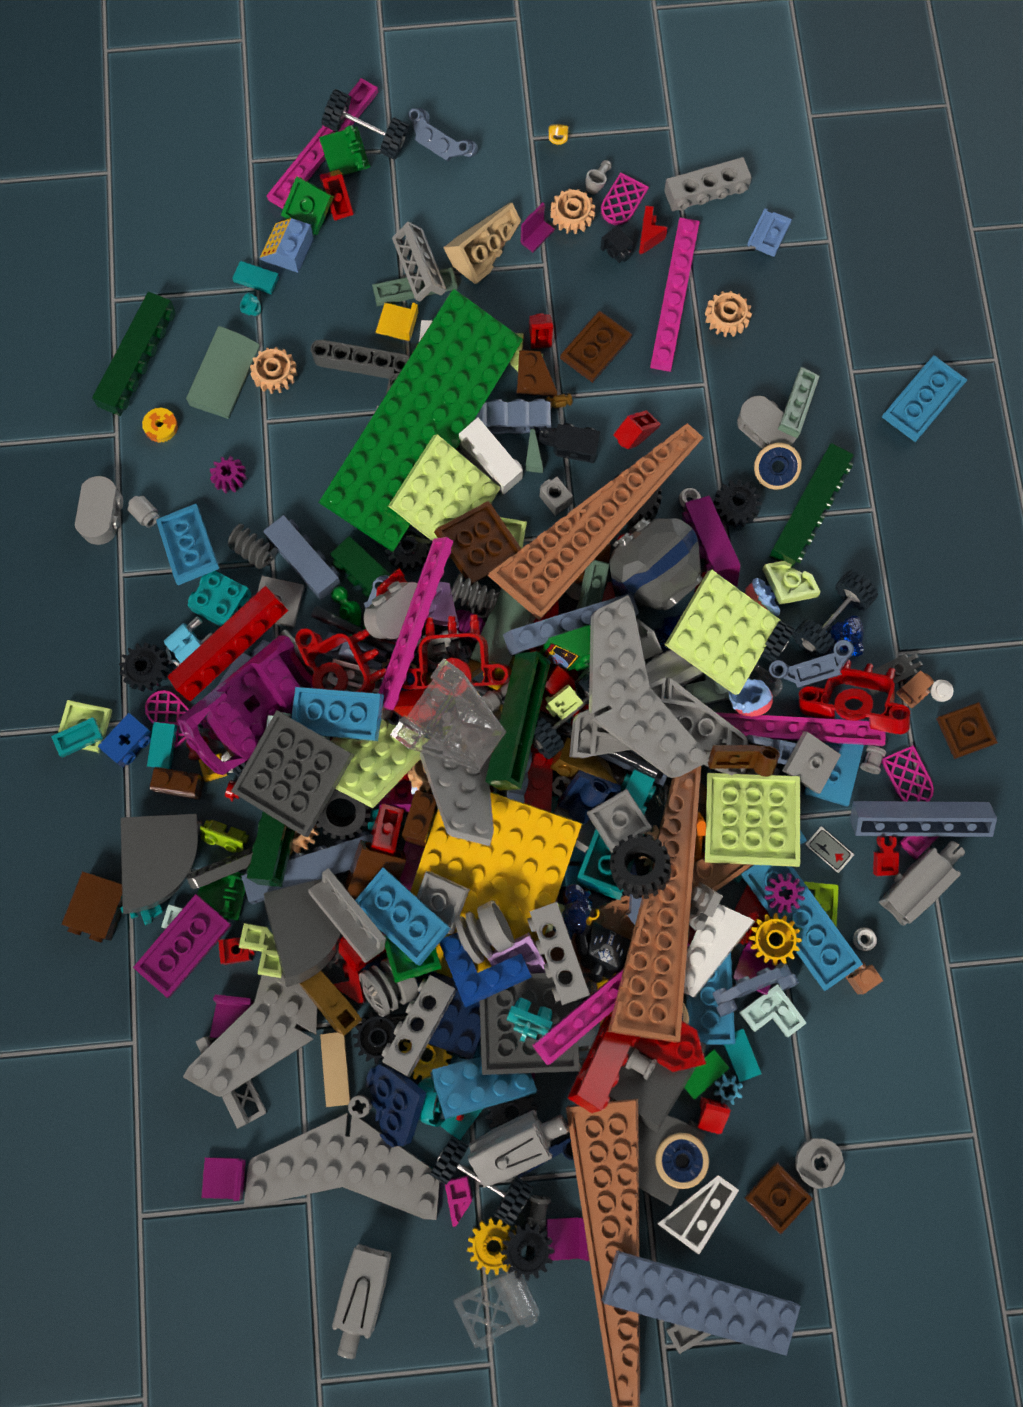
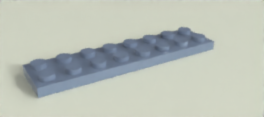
[602,1251,801,1356]

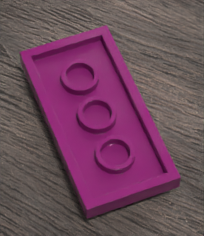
[133,894,232,998]

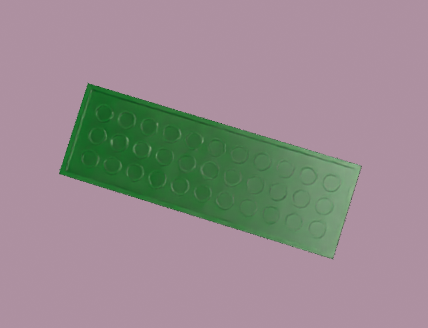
[318,288,523,551]

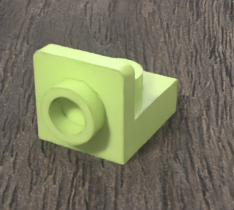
[545,684,583,720]

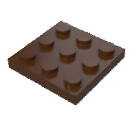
[434,501,521,586]

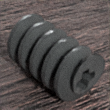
[228,523,277,569]
[449,574,500,617]

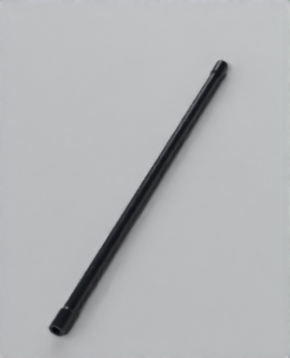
[311,606,659,778]

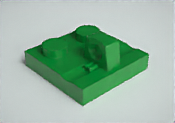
[281,176,334,235]
[384,936,442,983]

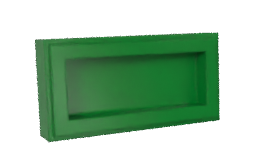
[684,1049,729,1100]

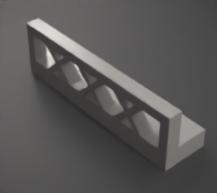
[392,222,447,302]
[309,868,386,963]
[196,1036,267,1129]

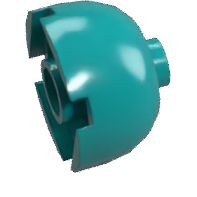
[417,1076,445,1127]

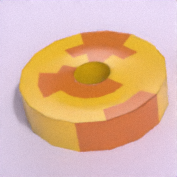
[142,408,178,442]

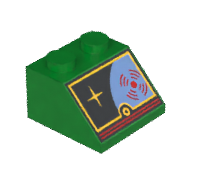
[539,625,591,671]

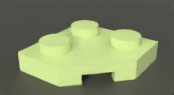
[763,561,821,605]

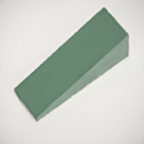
[526,429,543,473]

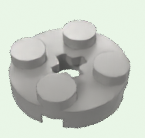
[795,1138,845,1189]

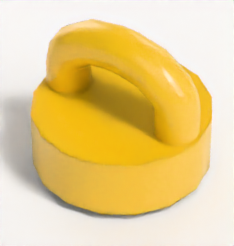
[548,124,569,145]

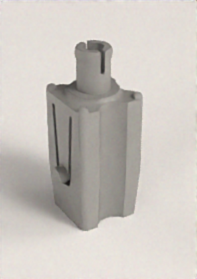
[645,649,705,696]
[879,841,965,926]
[468,1110,569,1188]
[332,1244,392,1359]

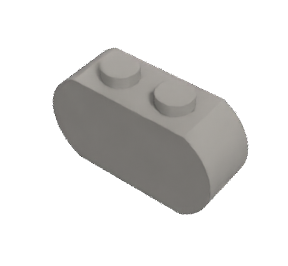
[737,396,796,449]
[75,476,124,545]
[364,581,418,639]

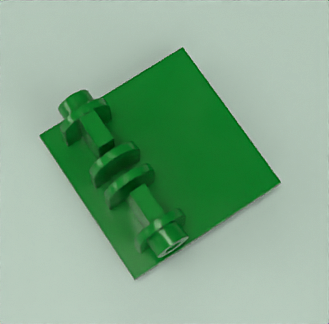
[319,125,370,176]
[197,866,246,921]

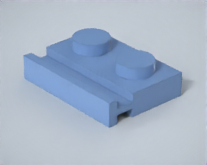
[747,208,792,257]

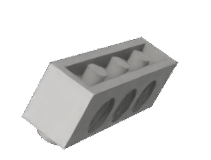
[664,157,752,211]
[527,902,590,1005]
[381,975,457,1078]

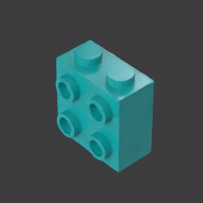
[188,571,252,627]
[621,769,656,815]

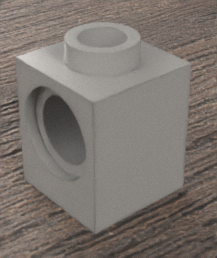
[540,477,573,516]

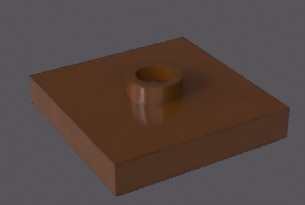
[936,702,998,759]
[744,1162,813,1235]

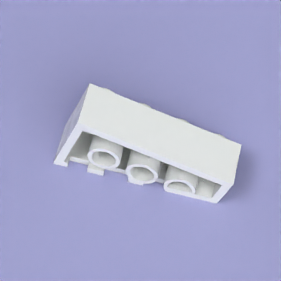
[684,904,755,998]

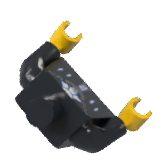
[575,906,631,983]

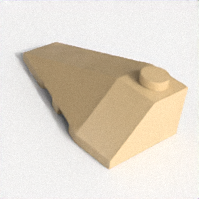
[444,203,521,284]

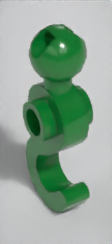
[331,586,366,643]

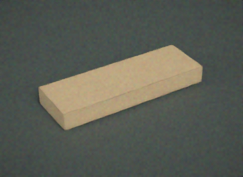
[320,1032,351,1107]

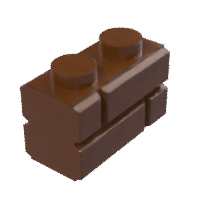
[150,767,204,800]

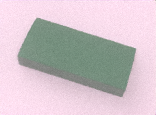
[186,326,260,419]
[470,588,536,671]

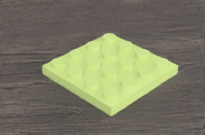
[388,434,501,542]
[665,570,781,695]
[331,719,430,808]
[705,773,800,867]

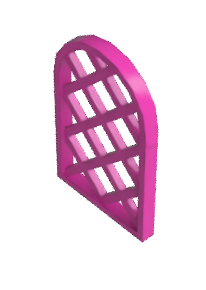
[601,173,649,225]
[145,690,189,748]
[881,745,934,802]

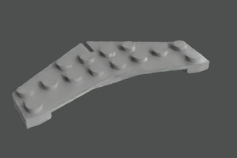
[589,596,709,778]
[569,677,748,776]
[420,703,503,846]
[183,973,317,1097]
[244,1113,440,1220]

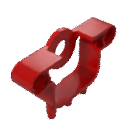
[402,614,512,696]
[295,628,387,693]
[799,659,910,734]

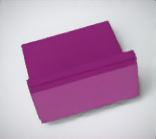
[521,202,554,253]
[732,940,781,995]
[210,995,254,1038]
[201,1157,246,1201]
[546,1217,590,1261]

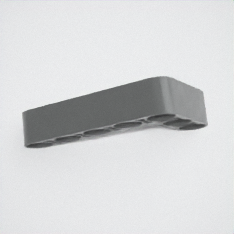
[311,340,409,394]

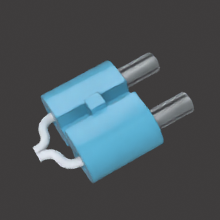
[164,617,212,666]

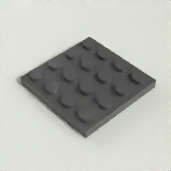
[231,710,354,837]
[480,972,579,1075]

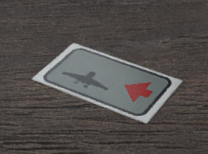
[805,826,854,873]

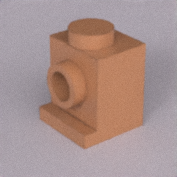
[896,671,934,709]
[846,962,883,995]

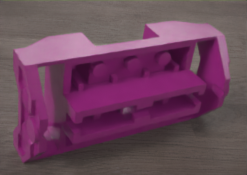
[177,636,313,775]

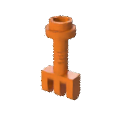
[694,812,706,861]

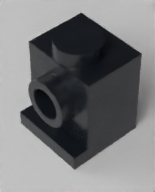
[600,226,633,263]

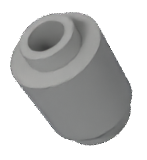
[128,496,160,528]

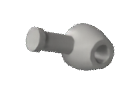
[585,160,611,194]

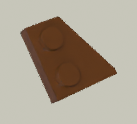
[517,350,558,396]

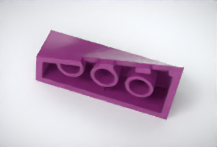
[682,495,740,588]

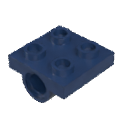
[558,770,621,825]

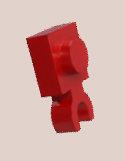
[873,836,899,876]

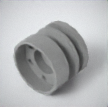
[455,900,515,964]
[359,957,419,1017]

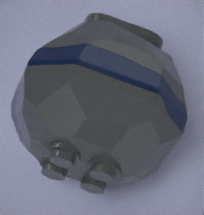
[610,518,703,611]

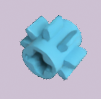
[714,1074,743,1105]

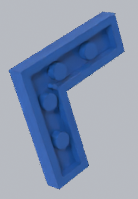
[440,932,532,1007]

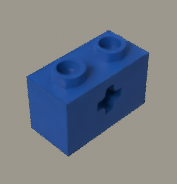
[98,713,152,767]

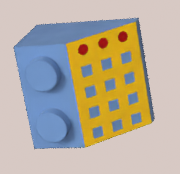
[260,218,314,273]

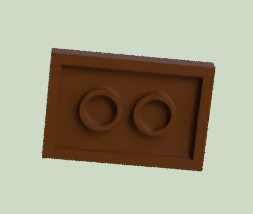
[560,311,632,383]

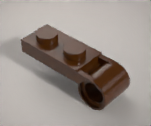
[707,745,780,777]

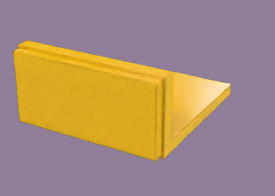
[376,303,419,341]

